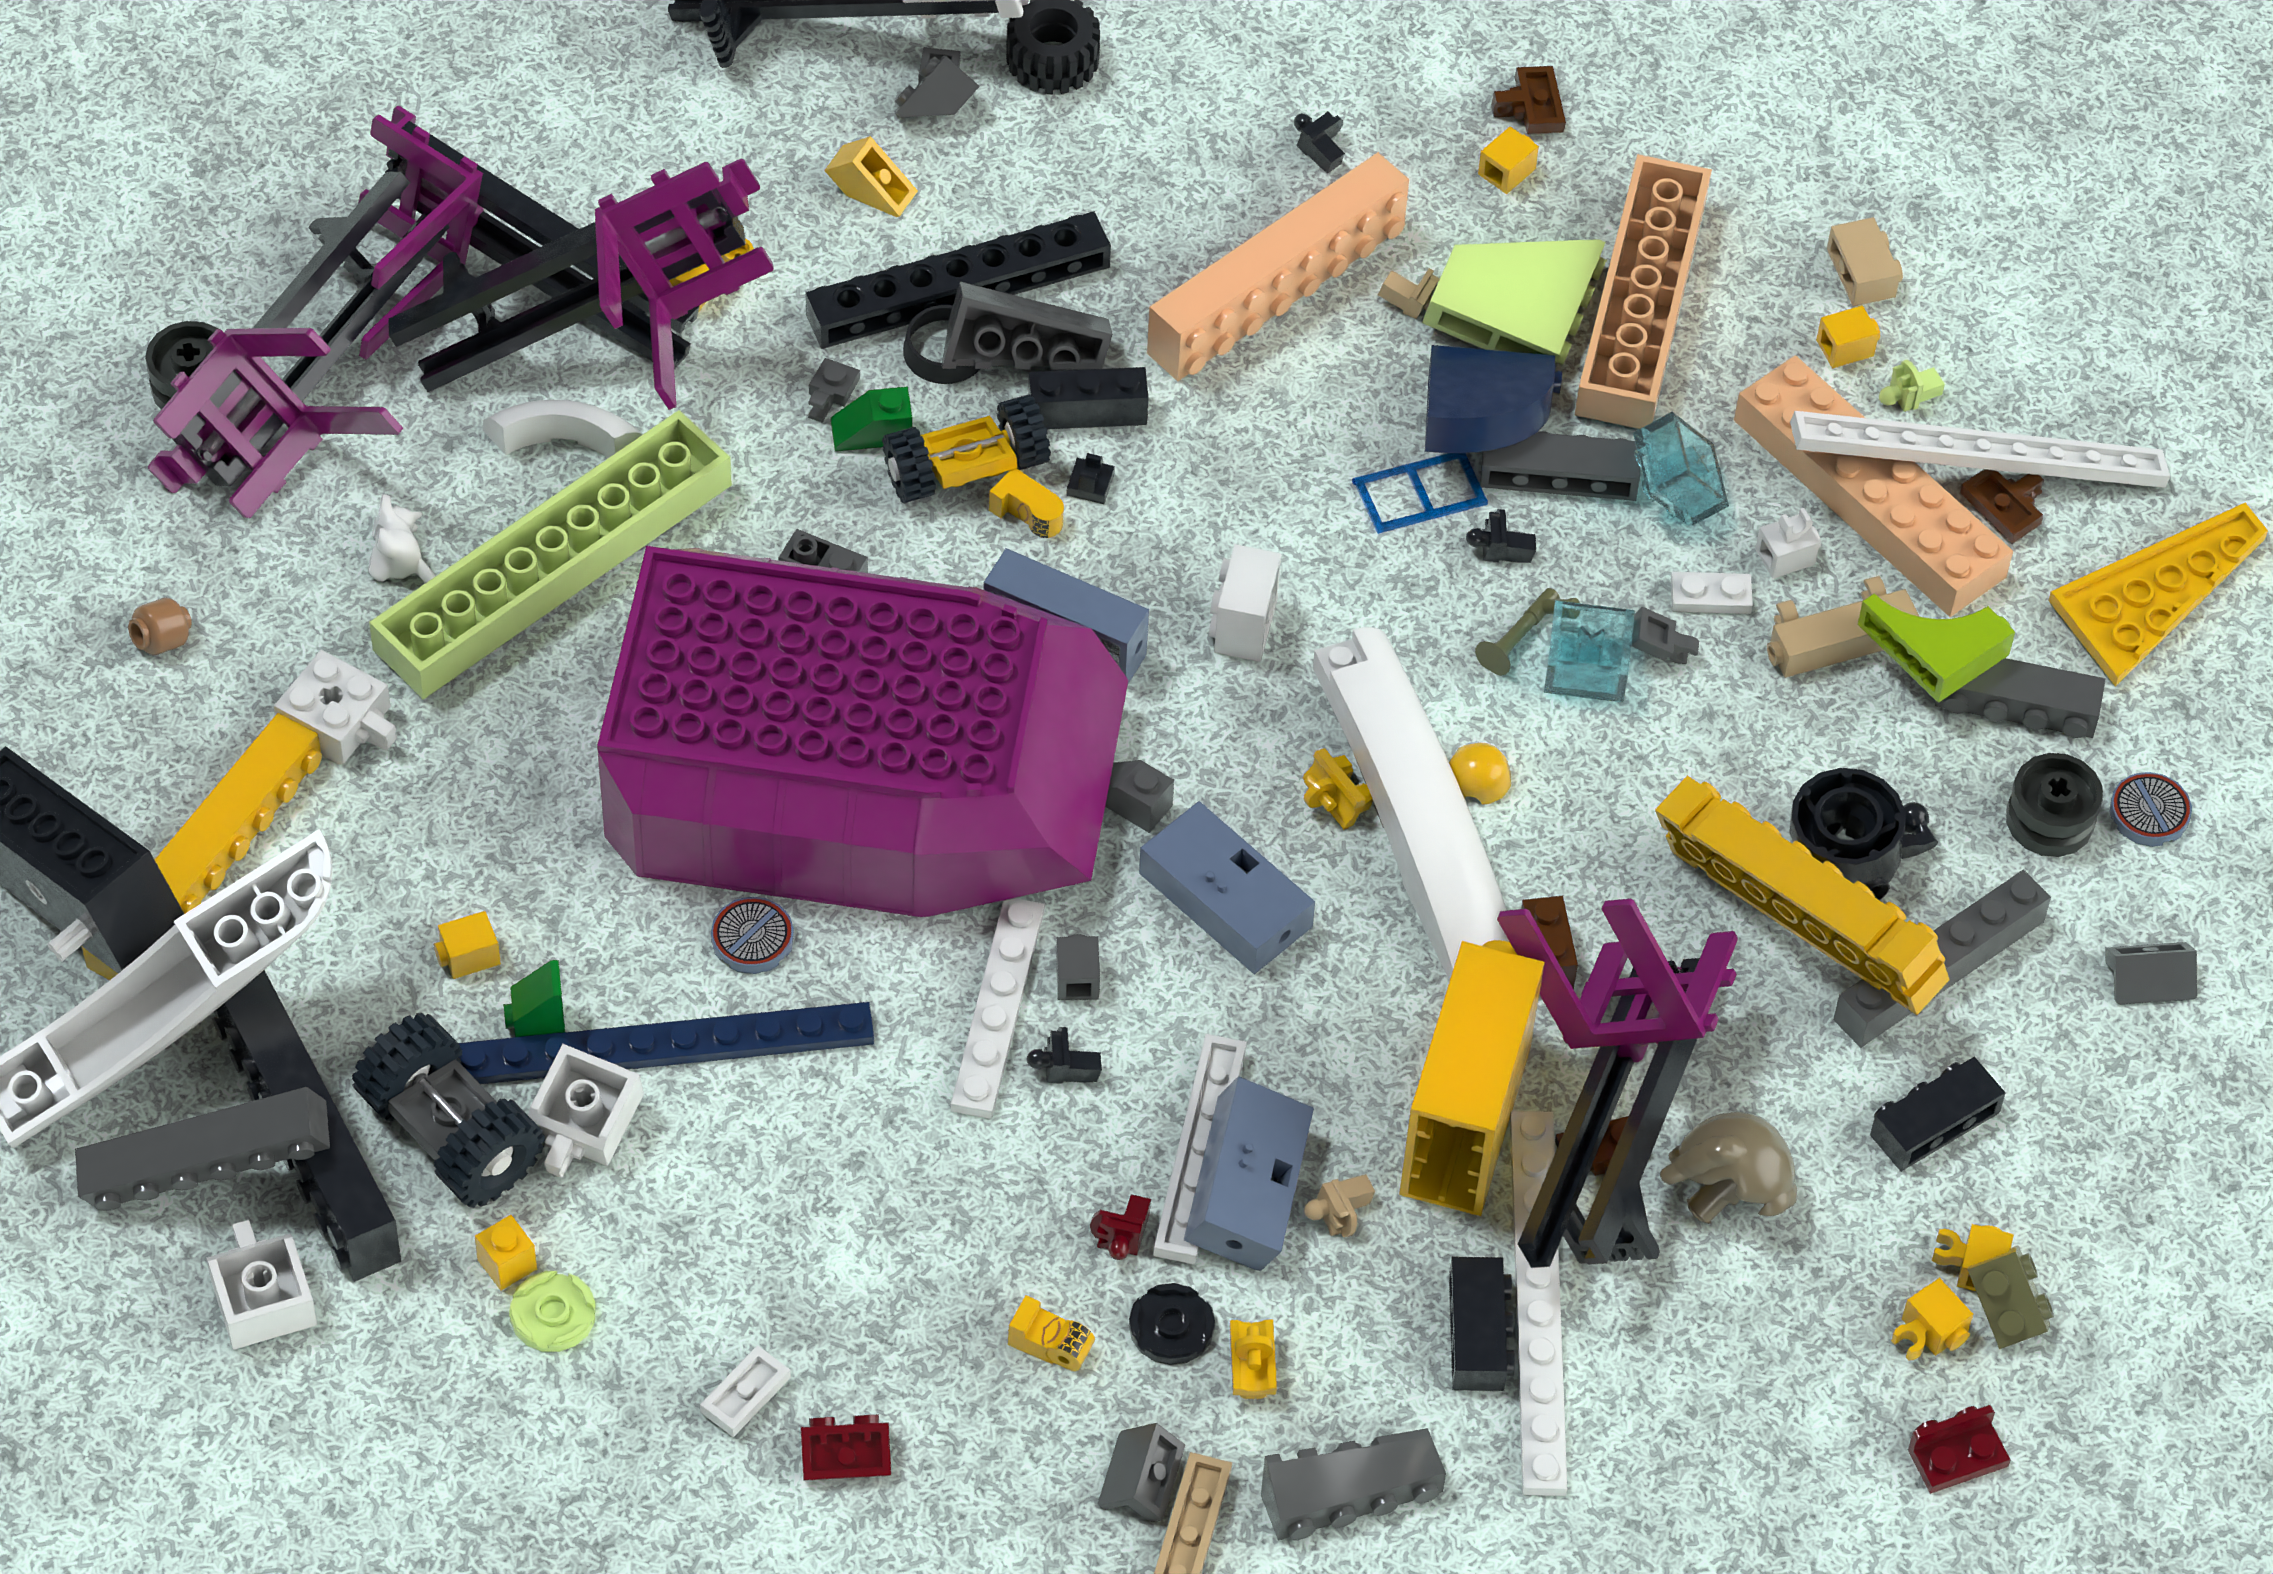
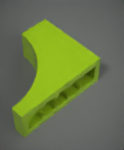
[1857,593,2015,703]

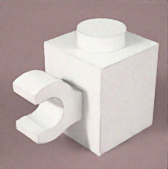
[1755,508,1821,579]

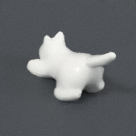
[368,494,436,583]

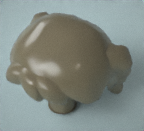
[1660,1112,1797,1224]

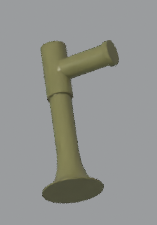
[1475,588,1580,676]

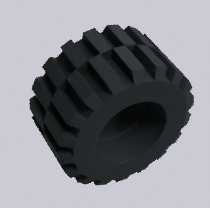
[1006,0,1100,95]

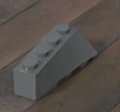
[941,282,1113,370]
[1261,1428,1446,1541]

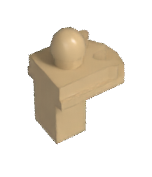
[1378,268,1440,319]
[1304,1174,1375,1237]

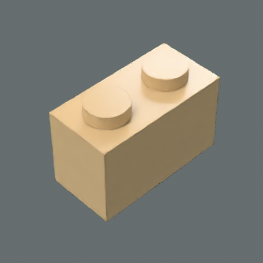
[1827,217,1903,306]

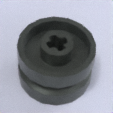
[145,321,219,410]
[2006,753,2103,857]

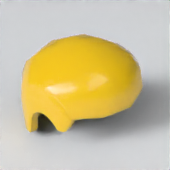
[1449,742,1511,805]

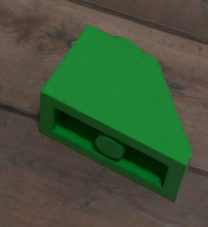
[830,386,912,452]
[503,960,565,1037]

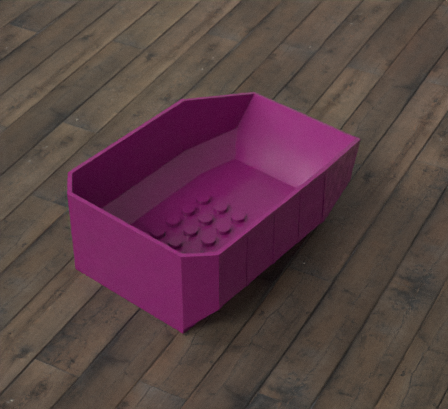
[597,546,1129,917]

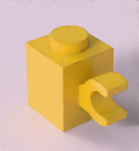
[1932,1224,2014,1291]
[1891,1277,1974,1361]

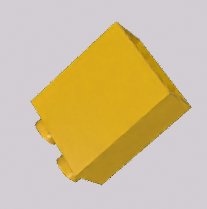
[1399,940,1545,1216]

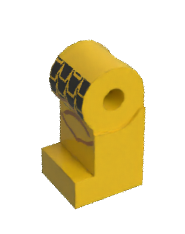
[989,468,1064,538]
[1007,1295,1095,1371]

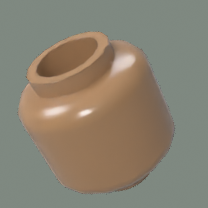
[128,597,192,655]

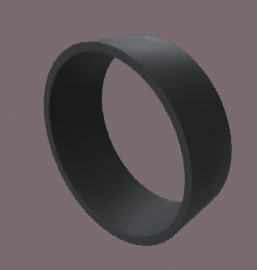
[903,305,980,384]

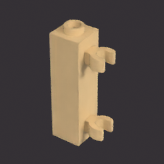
[1767,576,1920,678]

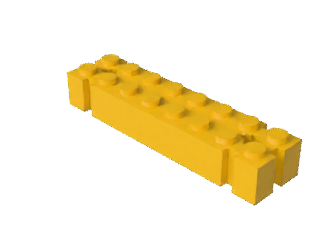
[1655,775,1950,1015]

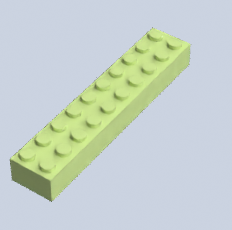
[369,410,732,700]

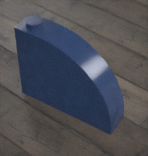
[1424,345,1562,453]

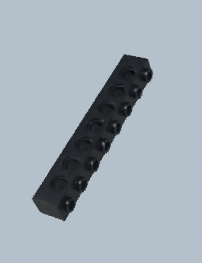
[805,211,1111,349]

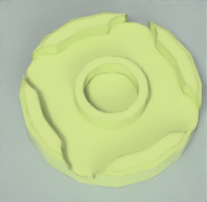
[509,1271,596,1352]

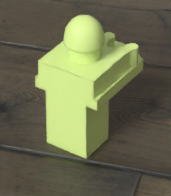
[1879,360,1945,412]

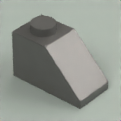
[1105,760,1174,833]

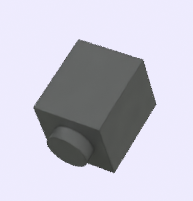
[1056,934,1100,1000]

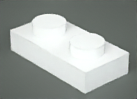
[1671,571,1753,614]
[700,1345,791,1437]

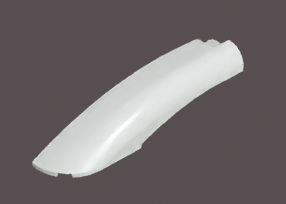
[1313,627,1509,980]
[0,829,332,1148]

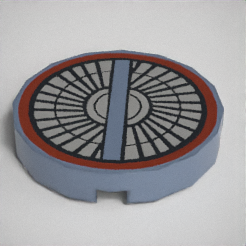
[2109,772,2192,847]
[711,897,794,974]

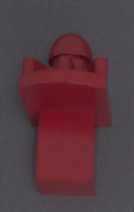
[1090,1194,1152,1260]

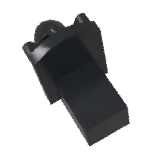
[1294,111,1345,174]
[1466,509,1536,563]
[1026,1027,1102,1084]

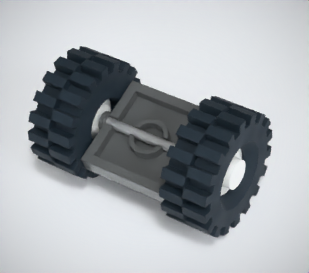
[352,1013,545,1208]

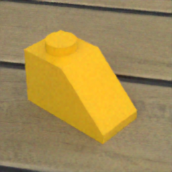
[824,136,918,217]

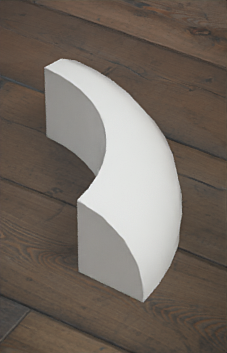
[482,400,643,458]

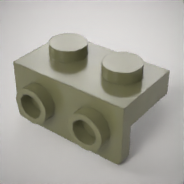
[1967,1245,2054,1349]

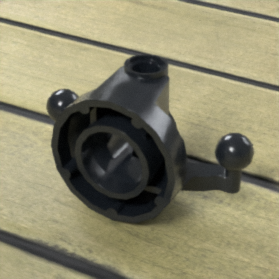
[1789,768,1938,900]

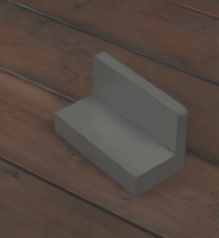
[2105,942,2197,1005]
[1098,1423,1185,1522]

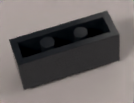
[1028,367,1149,430]
[1870,1056,2006,1172]
[1449,1256,1515,1391]

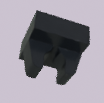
[1066,453,1115,504]

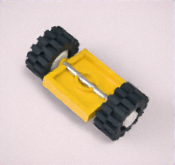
[882,394,1051,503]

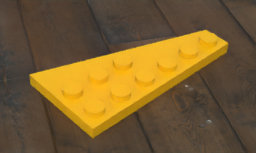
[2048,502,2268,687]

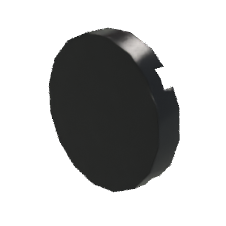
[1129,1283,1215,1365]

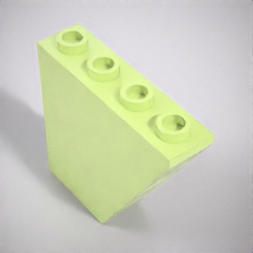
[1422,239,1607,365]

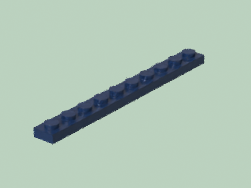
[458,1002,874,1085]

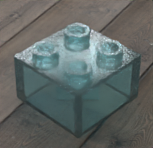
[1633,411,1729,526]
[1544,600,1635,703]

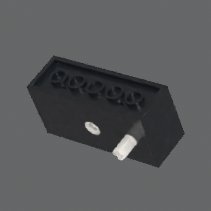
[0,746,185,973]

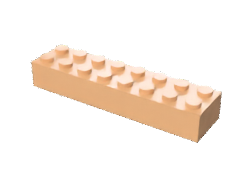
[1147,152,1409,381]
[1575,154,1712,431]
[1734,355,2013,617]

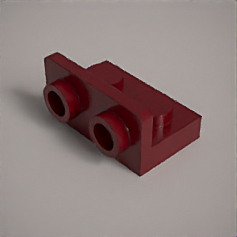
[1908,1405,2011,1494]
[800,1414,891,1481]

